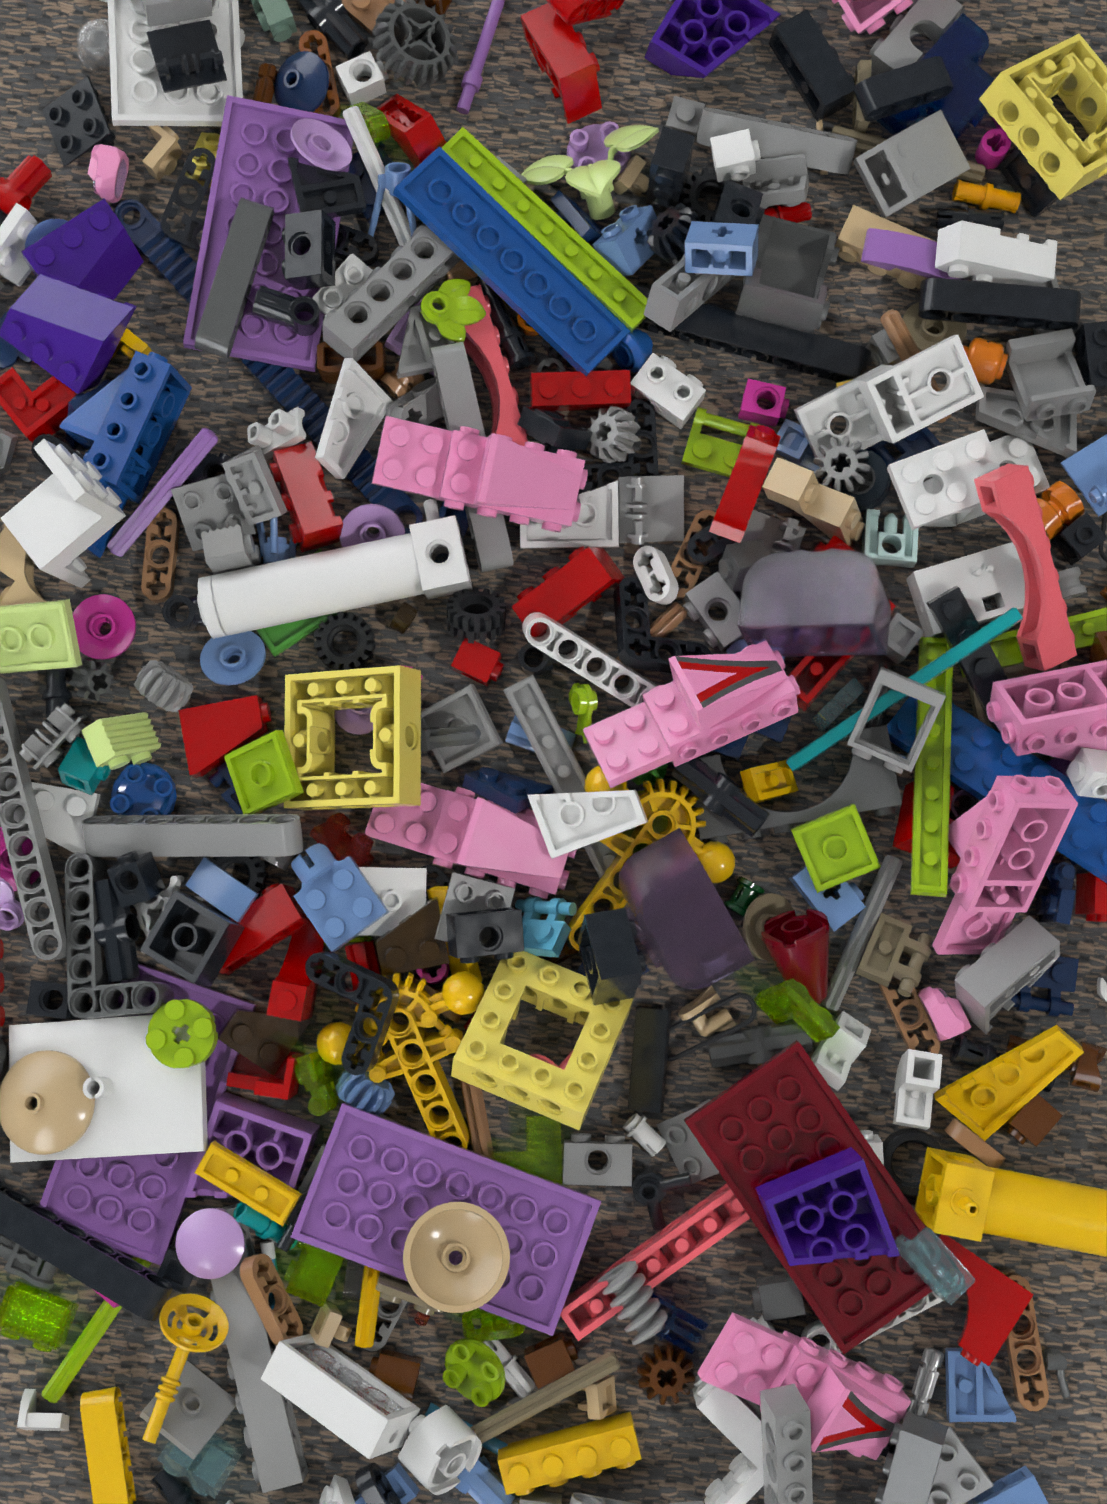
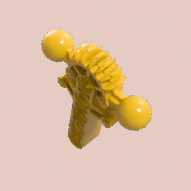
[567,766,735,951]
[316,972,485,1149]

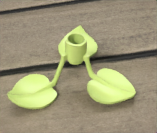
[521,125,659,220]

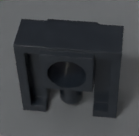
[517,406,592,450]

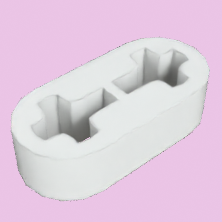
[633,546,679,605]

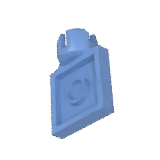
[291,843,389,952]

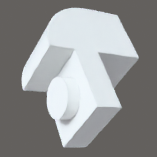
[811,1011,871,1091]
[893,1049,942,1130]

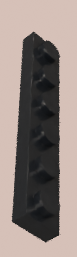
[926,586,1051,763]

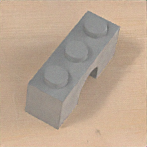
[869,0,963,75]

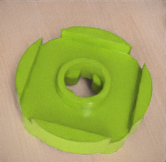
[146,999,218,1068]

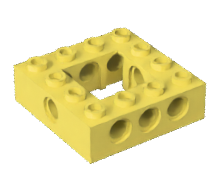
[979,34,1107,200]
[284,665,421,810]
[451,951,634,1131]

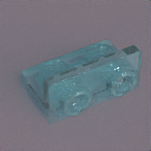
[895,1227,975,1305]

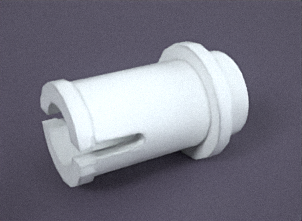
[623,1113,667,1157]

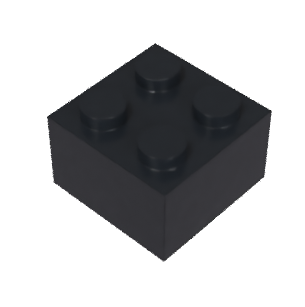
[140,890,245,987]
[578,908,646,1005]

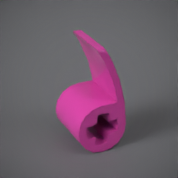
[975,118,1011,169]

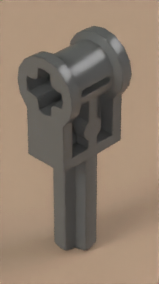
[421,724,481,752]
[0,1234,57,1289]

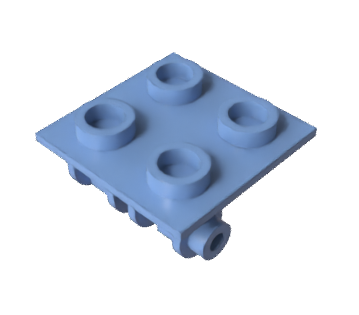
[1060,434,1107,517]

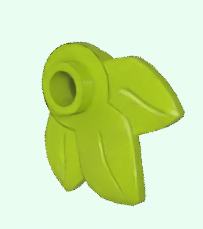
[420,279,486,342]
[568,683,598,744]

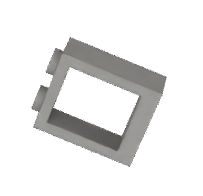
[847,667,946,774]

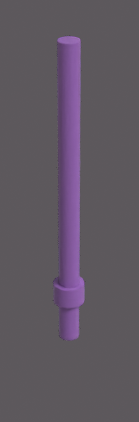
[456,0,505,114]

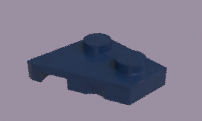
[462,767,554,814]

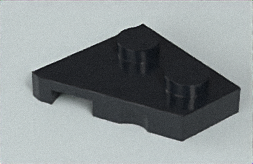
[288,157,367,218]

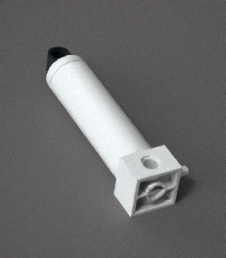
[162,499,473,639]

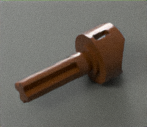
[1006,1035,1107,1092]

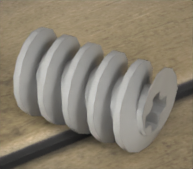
[598,1261,668,1345]

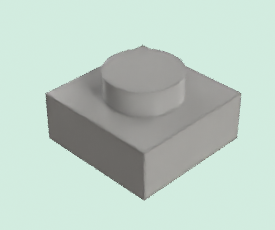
[666,96,705,138]

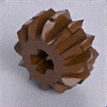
[637,1343,696,1405]

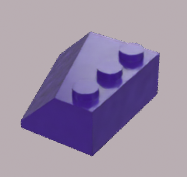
[644,0,780,78]
[21,199,144,300]
[0,273,137,394]
[755,1147,900,1266]

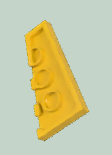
[934,1025,1084,1141]

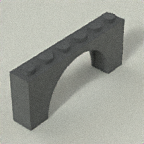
[692,725,902,843]

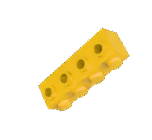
[497,1411,642,1496]

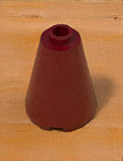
[761,909,829,1007]

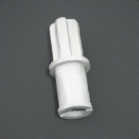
[483,1332,535,1398]

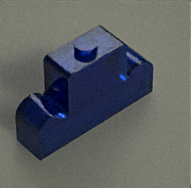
[876,13,995,140]

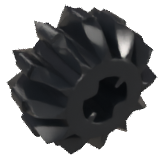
[646,203,701,263]

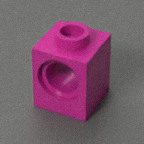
[738,379,790,427]

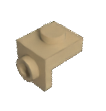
[142,126,183,181]

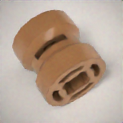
[379,360,425,399]

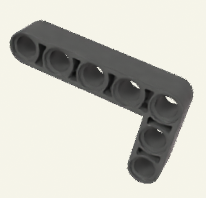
[64,852,174,1019]

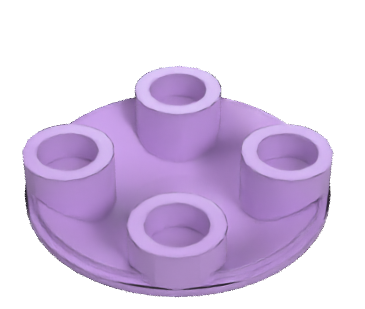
[567,121,631,176]
[175,1208,245,1279]

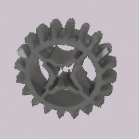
[371,0,458,88]

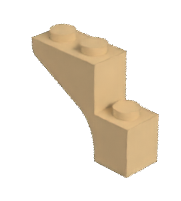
[762,457,864,546]
[0,524,46,606]

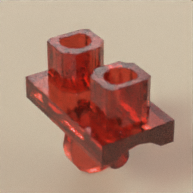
[309,812,375,867]

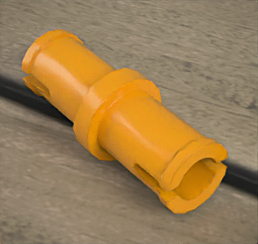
[952,179,1021,214]

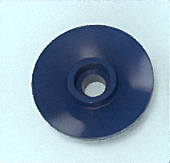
[274,51,329,112]

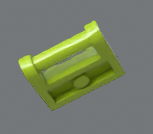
[681,407,760,478]

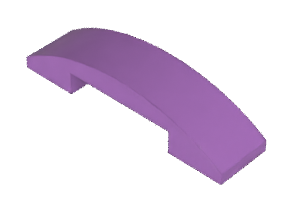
[861,228,964,280]

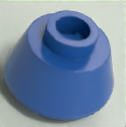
[612,329,653,373]

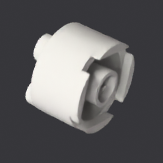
[398,1405,482,1495]

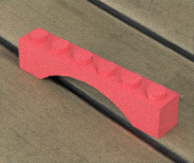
[456,285,528,446]
[974,464,1077,671]

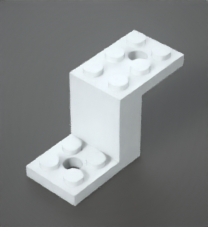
[887,429,1050,530]
[1,439,126,588]
[692,1316,776,1504]

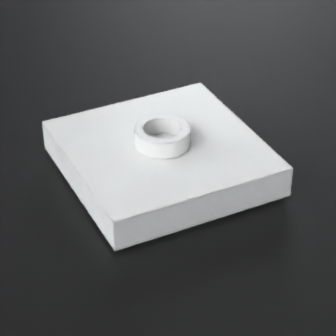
[357,867,427,936]

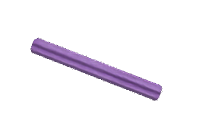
[107,427,218,557]

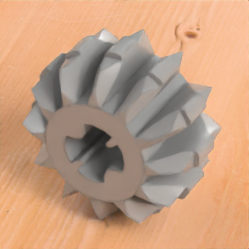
[587,406,641,463]
[813,436,870,492]
[134,660,194,713]

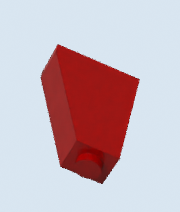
[178,695,272,778]

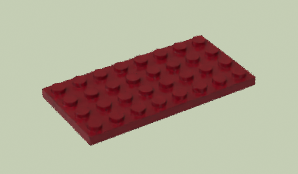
[683,1040,957,1355]

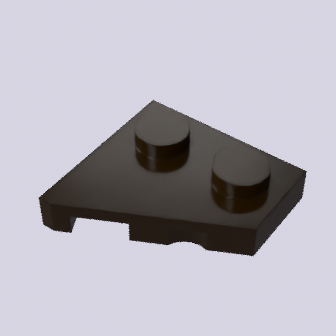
[376,897,449,976]
[218,1009,311,1076]

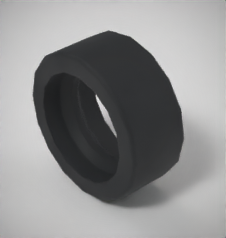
[883,1128,942,1197]

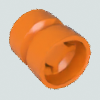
[1037,481,1085,540]

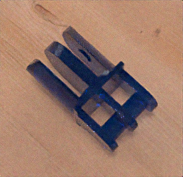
[651,1292,709,1355]

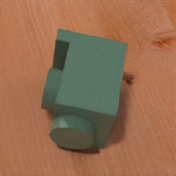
[251,0,297,42]

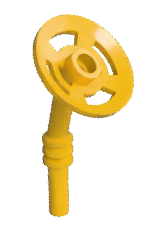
[142,1294,229,1444]

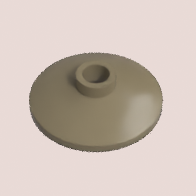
[903,302,967,352]
[743,893,793,961]

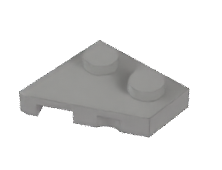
[397,303,454,379]

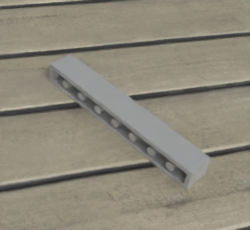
[210,1203,308,1493]

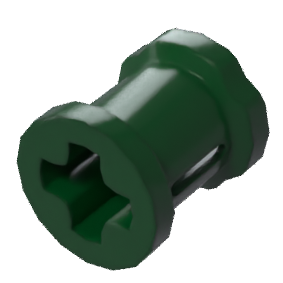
[722,876,765,918]

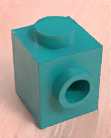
[58,737,111,796]

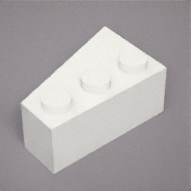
[935,220,1058,286]

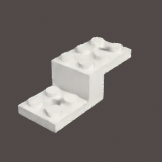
[794,335,984,468]

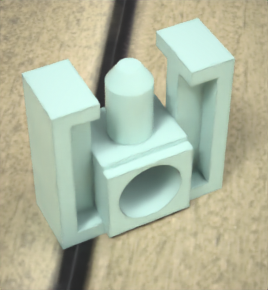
[861,509,919,568]

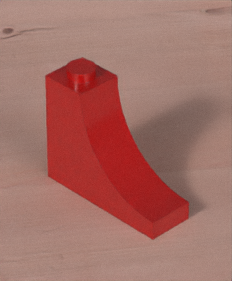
[371,94,446,168]
[709,425,781,543]
[266,922,326,1021]
[936,1234,1034,1367]

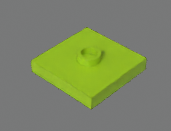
[224,730,304,814]
[791,803,881,893]

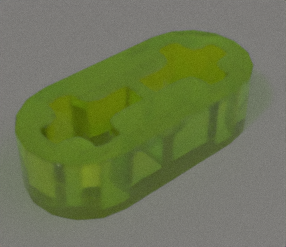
[346,102,390,144]
[462,1308,526,1342]

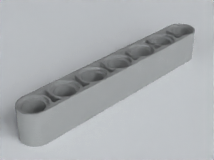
[430,342,513,573]
[82,814,304,857]

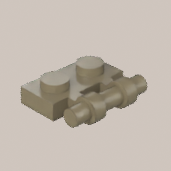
[856,913,933,997]

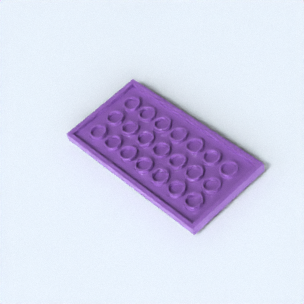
[183,95,354,372]
[40,963,257,1266]
[291,1103,601,1336]

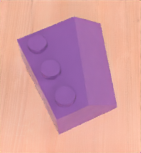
[184,1092,320,1198]

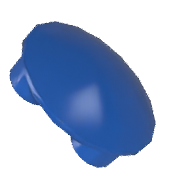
[110,763,177,815]

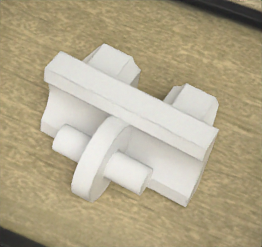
[247,407,306,461]

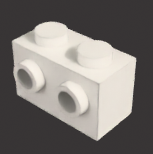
[630,353,706,429]

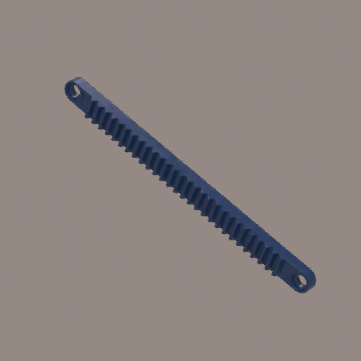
[114,199,424,534]

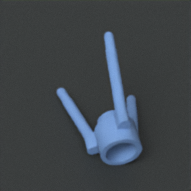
[368,162,417,237]
[256,517,297,564]

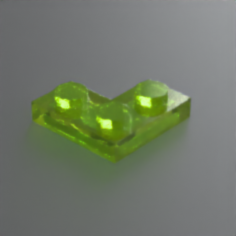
[754,978,840,1043]
[492,1115,562,1184]

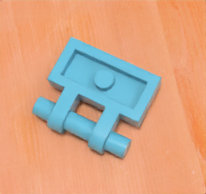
[515,896,577,958]

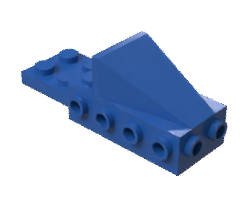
[60,351,192,558]

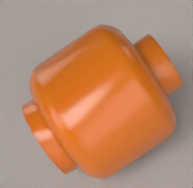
[963,337,1008,385]

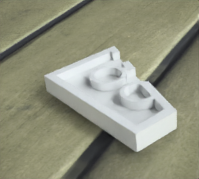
[527,790,648,859]

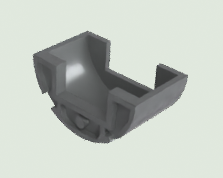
[735,214,840,334]

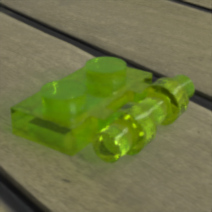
[295,1050,338,1116]

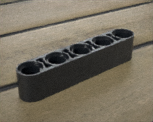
[918,278,1081,331]

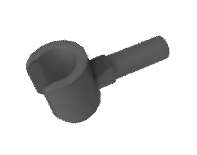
[1043,1349,1071,1398]

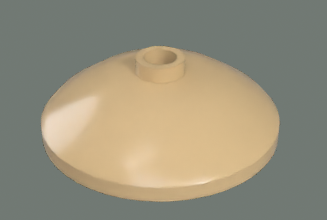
[0,1050,95,1155]
[403,1202,510,1313]

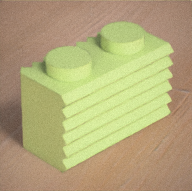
[81,712,161,770]

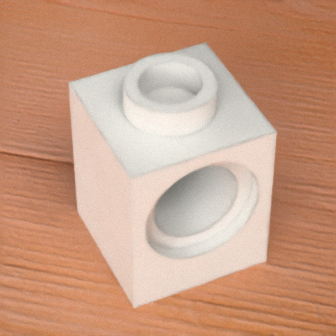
[335,51,388,107]

